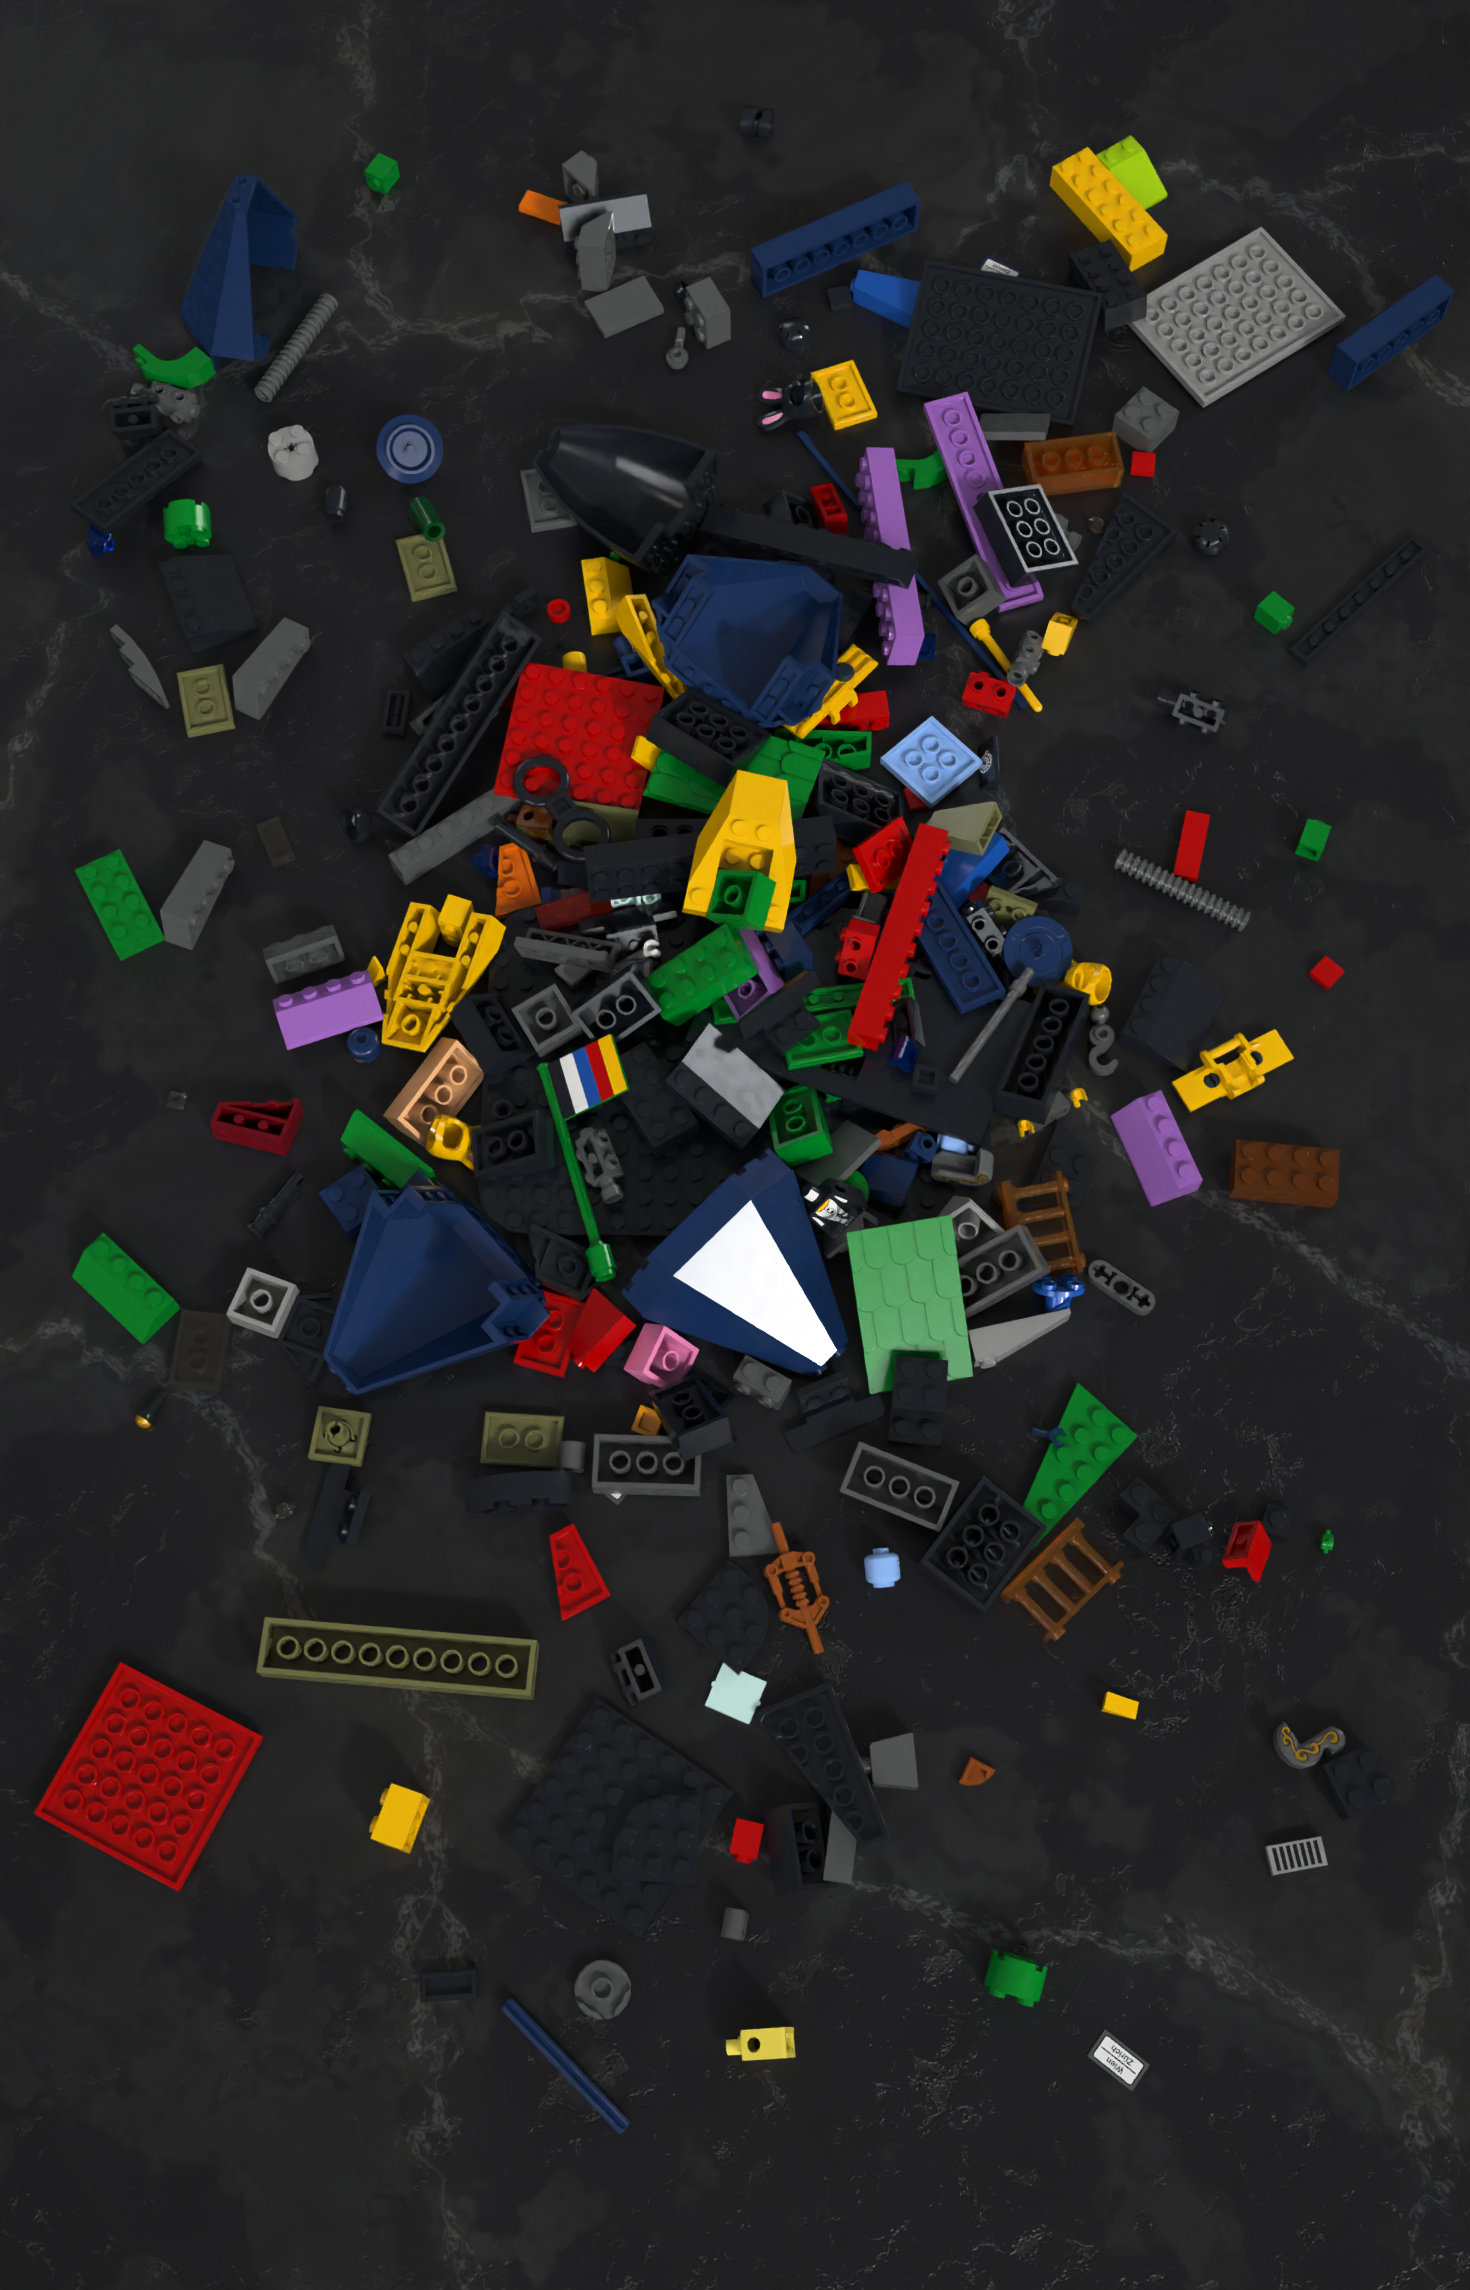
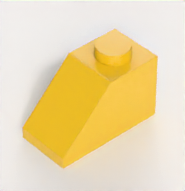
[1041,611,1078,656]

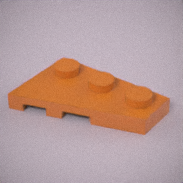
[495,843,542,920]

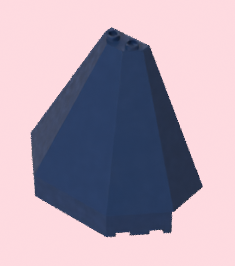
[179,174,299,371]
[651,554,843,728]
[621,1148,849,1378]
[323,1169,551,1395]

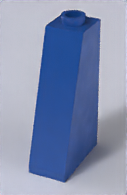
[850,269,920,329]
[937,832,1010,910]

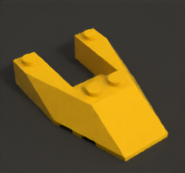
[614,594,689,699]
[682,770,796,933]
[381,902,506,1052]

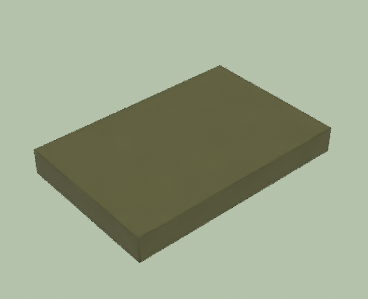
[395,534,458,602]
[177,664,235,738]
[480,1411,565,1469]

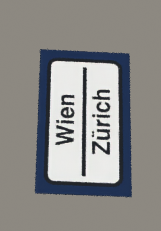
[977,255,1023,277]

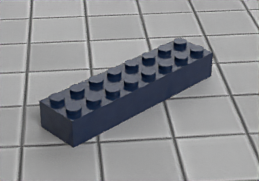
[750,181,921,298]

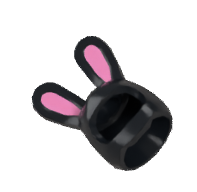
[757,377,824,431]

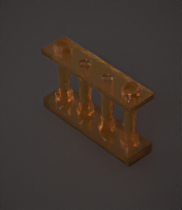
[997,1171,1086,1275]
[1000,1517,1124,1643]

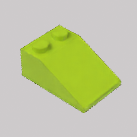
[1096,135,1168,210]

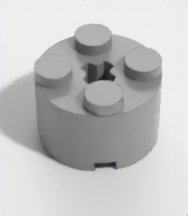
[268,425,318,481]

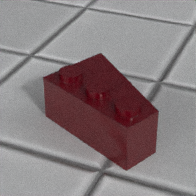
[210,1099,304,1156]

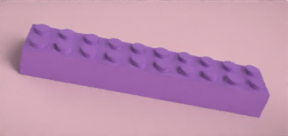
[855,447,925,665]

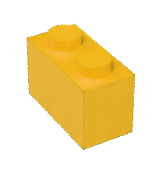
[438,894,475,947]

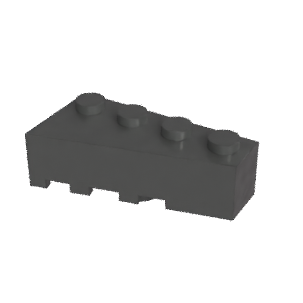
[232,617,311,720]
[160,840,235,950]

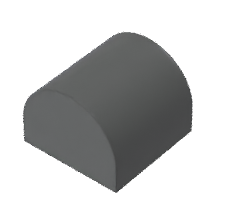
[556,1441,586,1473]
[720,1907,749,1941]

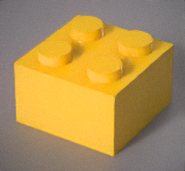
[369,1783,430,1854]

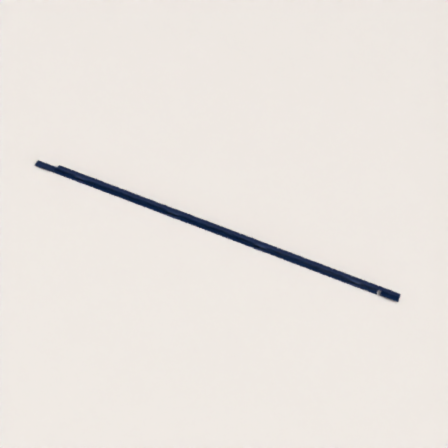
[796,430,1029,711]

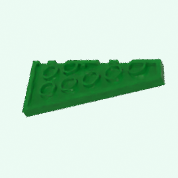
[1023,1383,1137,1552]

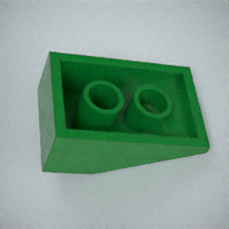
[768,1084,833,1168]

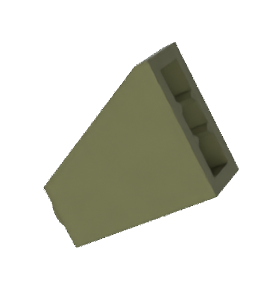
[926,801,1003,856]

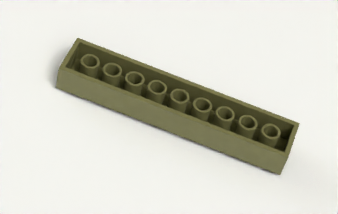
[256,1617,539,1700]

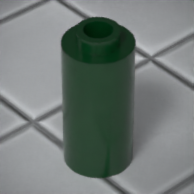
[409,496,446,542]

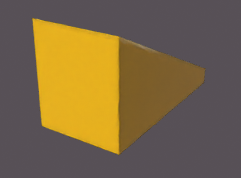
[367,956,387,987]
[1101,1692,1139,1720]

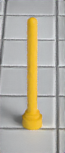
[969,619,1042,712]

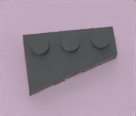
[726,1474,780,1557]

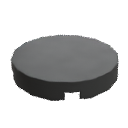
[575,1960,631,2019]

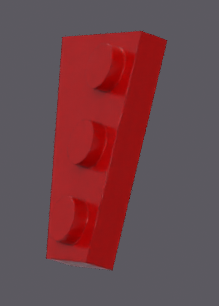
[549,1524,611,1622]

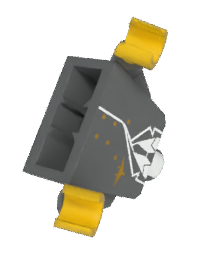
[1009,1084,1088,1137]

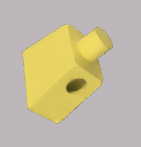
[726,2027,795,2061]

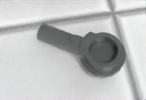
[666,327,688,369]

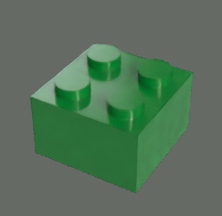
[706,869,776,931]

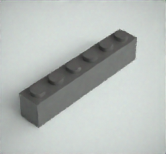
[388,788,524,886]

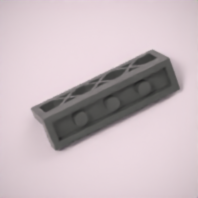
[514,927,621,973]

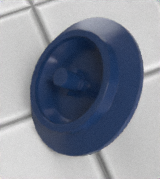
[376,415,443,484]
[1003,916,1073,988]

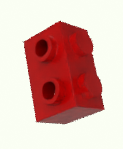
[962,671,1016,718]
[835,918,880,980]

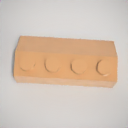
[383,1037,484,1147]

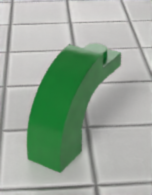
[132,344,216,390]
[896,448,948,489]

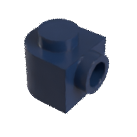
[904,1131,940,1164]

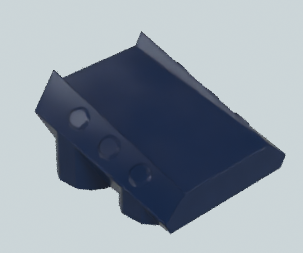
[860,1150,920,1210]

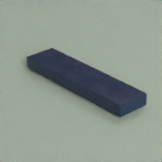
[788,870,859,936]

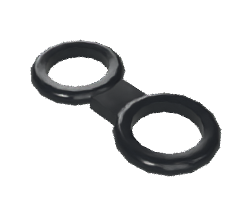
[512,756,611,863]

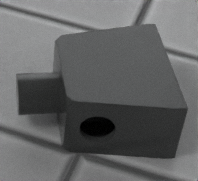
[860,1733,918,1790]

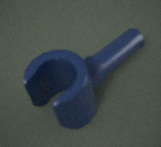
[1032,1427,1067,1447]

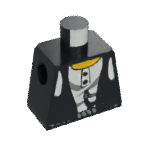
[801,1178,868,1240]

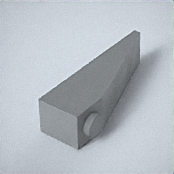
[968,1308,1071,1369]

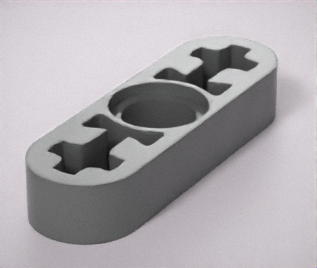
[1087,1260,1155,1315]

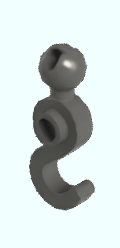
[1087,1004,1118,1076]

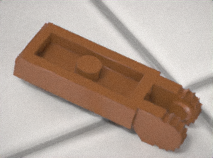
[874,1121,930,1152]

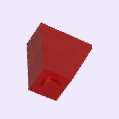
[567,1288,636,1372]

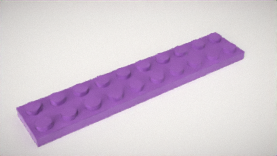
[923,392,1044,612]

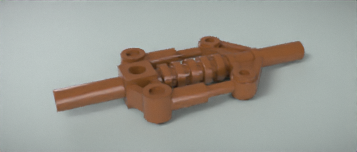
[763,1522,830,1655]

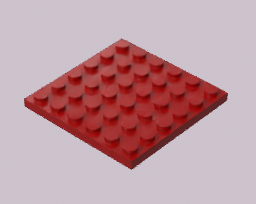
[494,662,665,813]
[34,1662,264,1892]

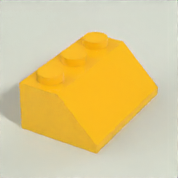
[581,557,633,635]

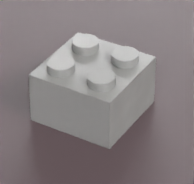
[226,1267,301,1339]

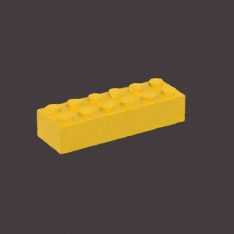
[1049,147,1168,272]

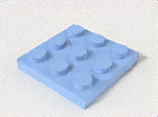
[880,716,983,809]

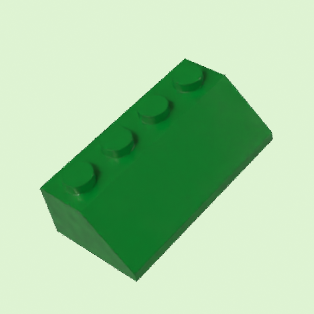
[340,1109,437,1191]
[72,1233,181,1345]

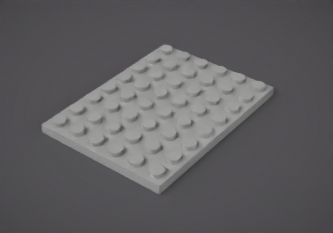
[1128,227,1346,408]

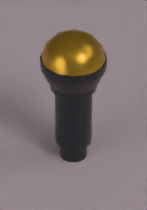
[135,1391,167,1428]

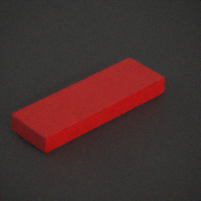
[1173,810,1210,883]

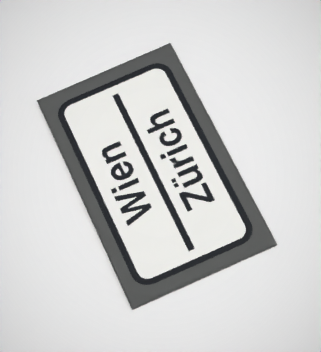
[1087,2029,1150,2091]

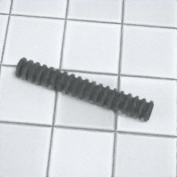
[254,293,338,402]
[1114,849,1251,932]

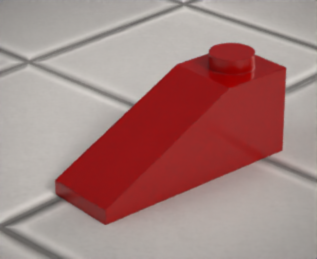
[810,483,849,536]

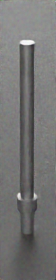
[949,967,1035,1083]

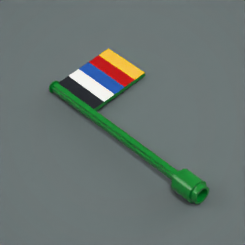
[536,1034,630,1282]

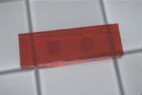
[534,891,613,931]

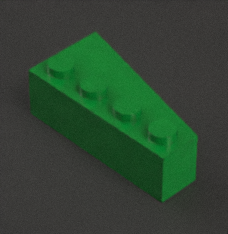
[775,728,872,771]

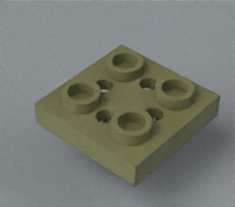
[985,886,1038,932]
[308,1406,372,1467]

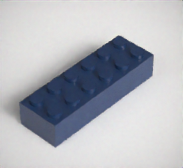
[1328,274,1455,392]

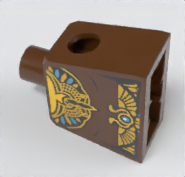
[507,804,557,851]

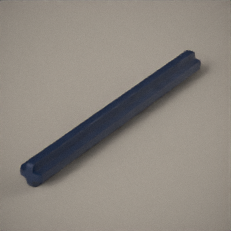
[501,1998,630,2134]

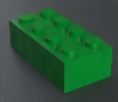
[75,849,165,961]
[646,923,759,1027]

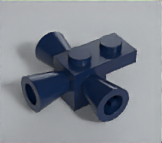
[598,635,653,685]

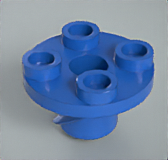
[1032,1274,1085,1313]

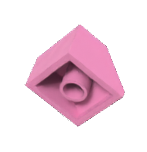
[624,1323,699,1388]

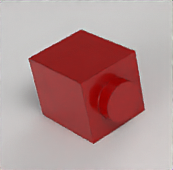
[729,1818,764,1864]

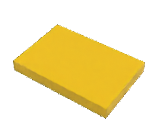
[811,360,877,431]

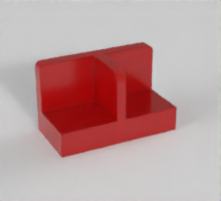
[1222,1520,1272,1581]

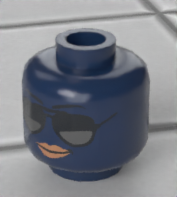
[347,1027,381,1064]

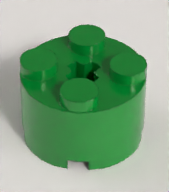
[163,499,212,550]
[984,1949,1048,2007]

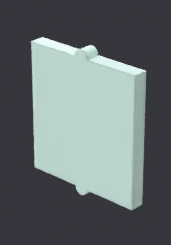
[705,1663,767,1725]

